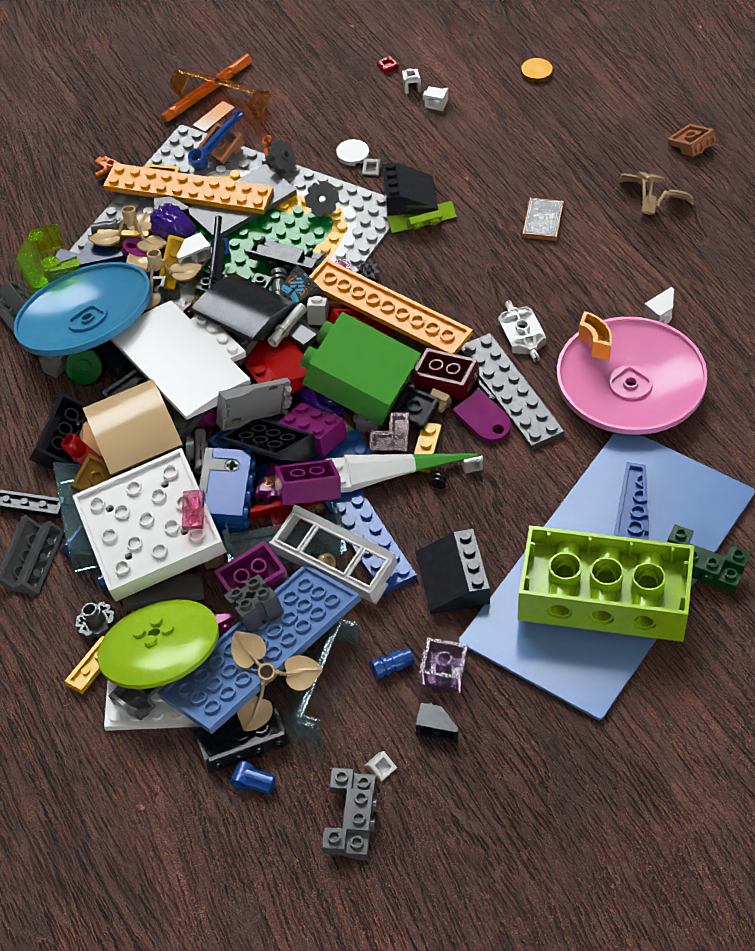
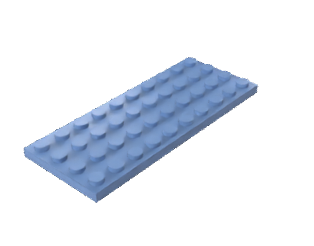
[157,564,362,734]

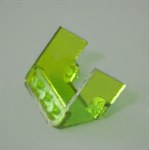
[15,222,80,294]

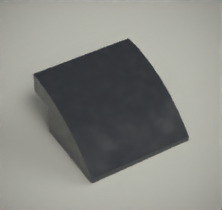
[190,274,296,342]

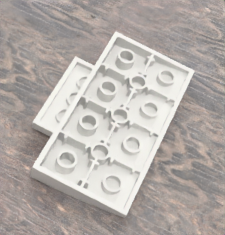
[110,301,251,420]

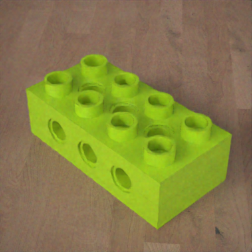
[517,525,694,642]

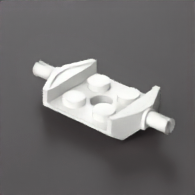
[498,301,547,362]

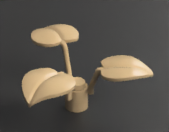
[619,172,694,215]
[88,206,166,252]
[126,249,202,310]
[231,631,323,731]

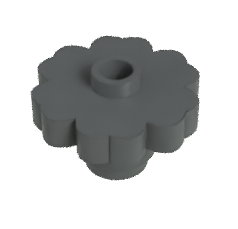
[265,139,296,174]
[304,181,339,216]
[75,602,117,640]

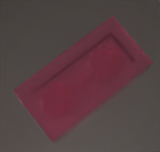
[181,489,205,530]

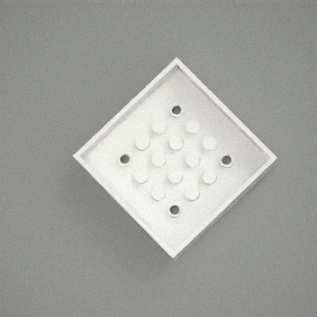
[73,448,227,602]

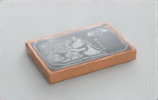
[523,198,564,241]

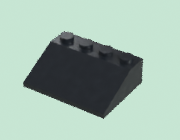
[382,162,438,216]
[29,392,89,474]
[219,418,316,462]
[415,529,490,614]

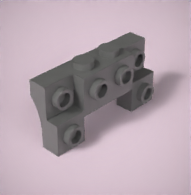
[108,685,163,720]
[322,768,378,861]

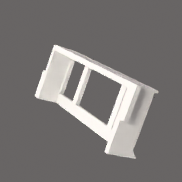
[269,505,398,604]

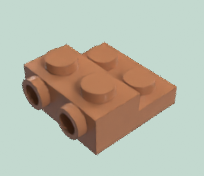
[198,122,245,164]
[667,124,716,157]

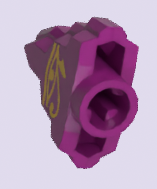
[255,462,280,504]

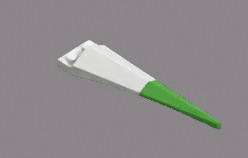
[325,453,479,493]

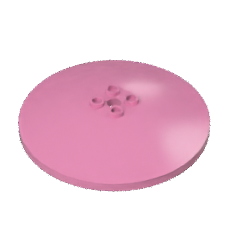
[557,317,707,435]

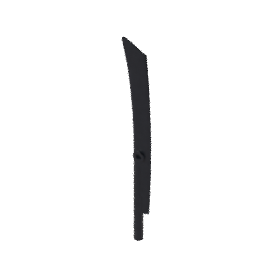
[207,215,225,290]

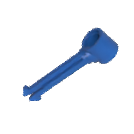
[188,109,243,171]

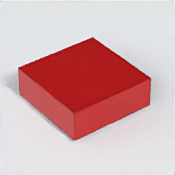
[377,56,399,74]

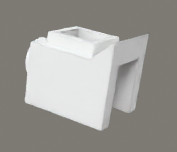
[402,69,421,94]
[423,86,449,111]

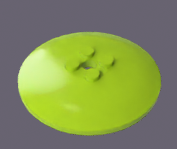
[97,599,219,689]

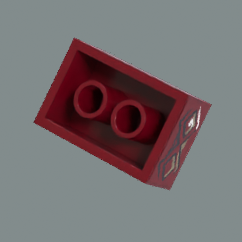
[412,348,479,400]

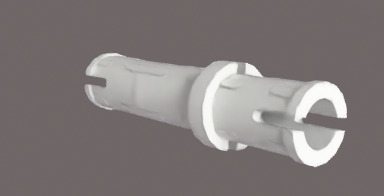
[268,303,307,347]
[194,429,208,475]

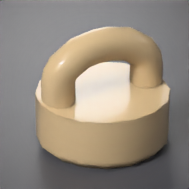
[318,553,336,568]

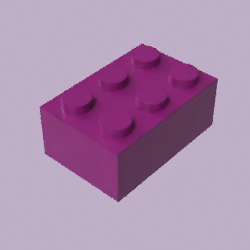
[277,402,347,457]
[274,459,341,506]
[214,541,288,594]

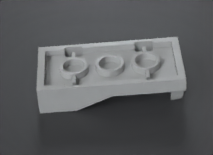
[216,378,292,431]

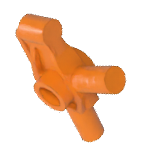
[94,156,120,179]

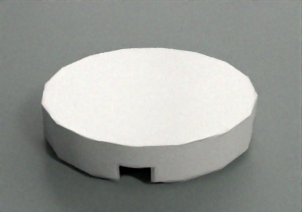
[336,139,369,166]

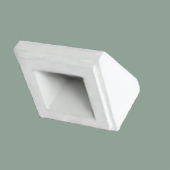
[362,158,381,176]
[461,456,483,474]
[364,751,397,782]

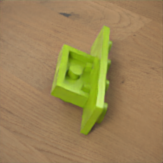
[387,201,457,234]

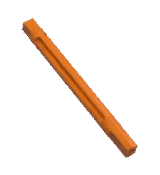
[160,54,253,122]

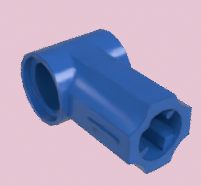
[230,761,276,795]

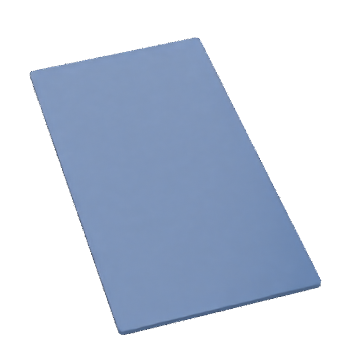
[459,433,755,720]

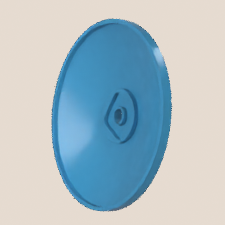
[14,262,152,356]

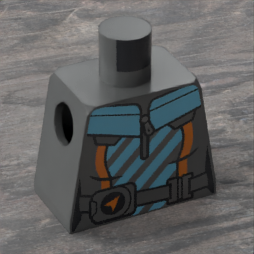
[281,265,324,307]

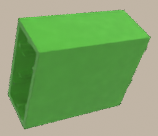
[299,312,421,426]

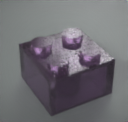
[419,637,468,693]

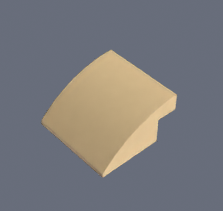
[83,379,183,476]

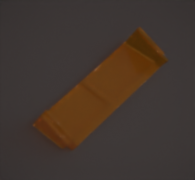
[170,68,271,119]

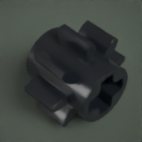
[356,258,379,279]

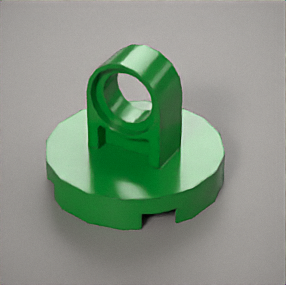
[65,349,103,384]

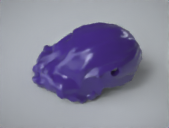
[150,203,196,241]
[299,386,344,415]

